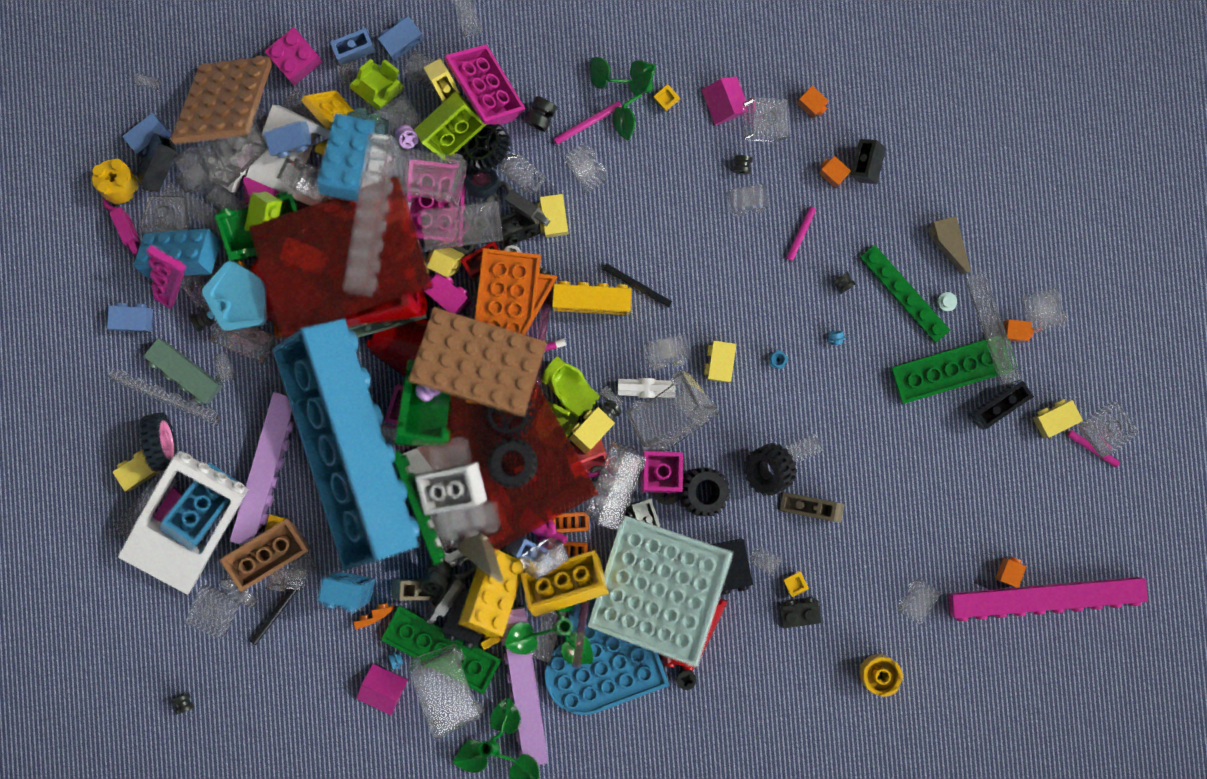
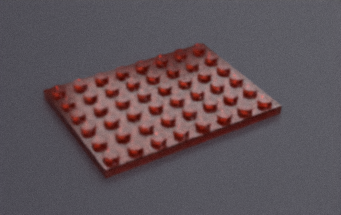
[249,176,434,338]
[438,380,598,551]

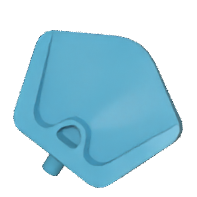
[202,261,267,331]

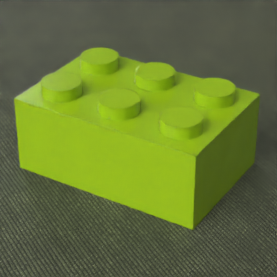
[414,91,487,162]

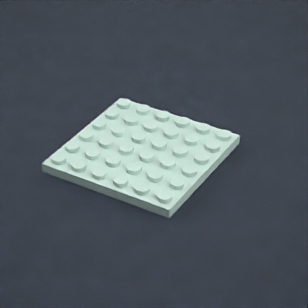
[588,515,733,667]

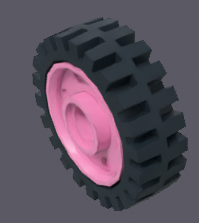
[139,412,177,471]

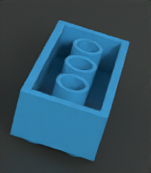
[317,113,375,202]
[133,228,221,278]
[159,462,238,552]
[318,571,376,612]

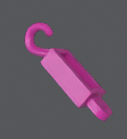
[102,198,141,257]

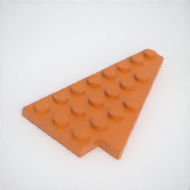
[466,248,557,405]

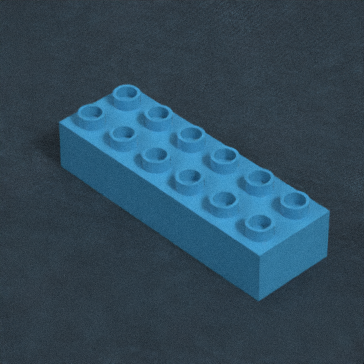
[272,319,419,571]

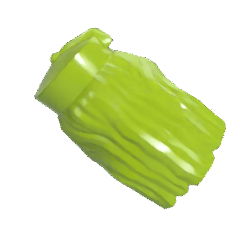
[541,356,600,417]

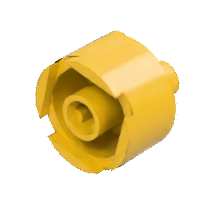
[92,158,138,204]
[859,654,903,697]

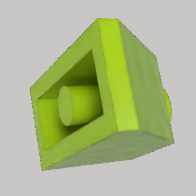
[245,192,282,231]

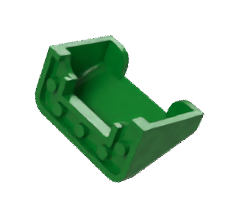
[215,191,307,262]
[395,360,451,446]

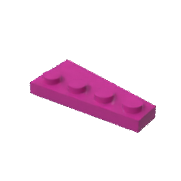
[147,245,186,309]

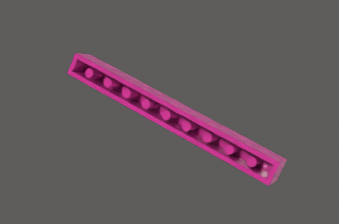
[948,577,1148,621]

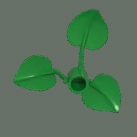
[590,57,656,140]
[504,604,593,665]
[453,698,540,779]

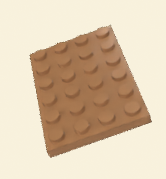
[171,56,273,144]
[409,308,547,417]

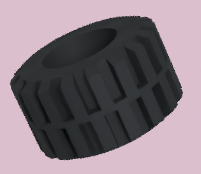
[487,438,538,488]
[743,443,797,496]
[678,468,731,516]

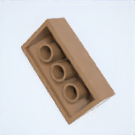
[220,518,311,592]

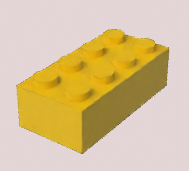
[553,281,632,315]
[459,548,526,638]
[521,550,609,617]

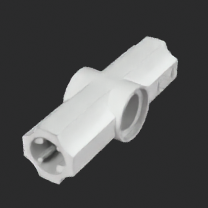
[618,378,676,398]

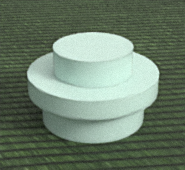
[938,292,957,312]

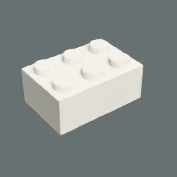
[415,462,487,515]

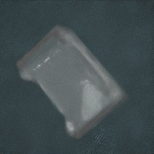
[378,144,467,208]
[626,370,719,452]
[409,644,484,740]

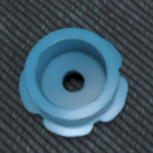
[827,331,846,345]
[769,350,788,369]
[388,651,403,670]

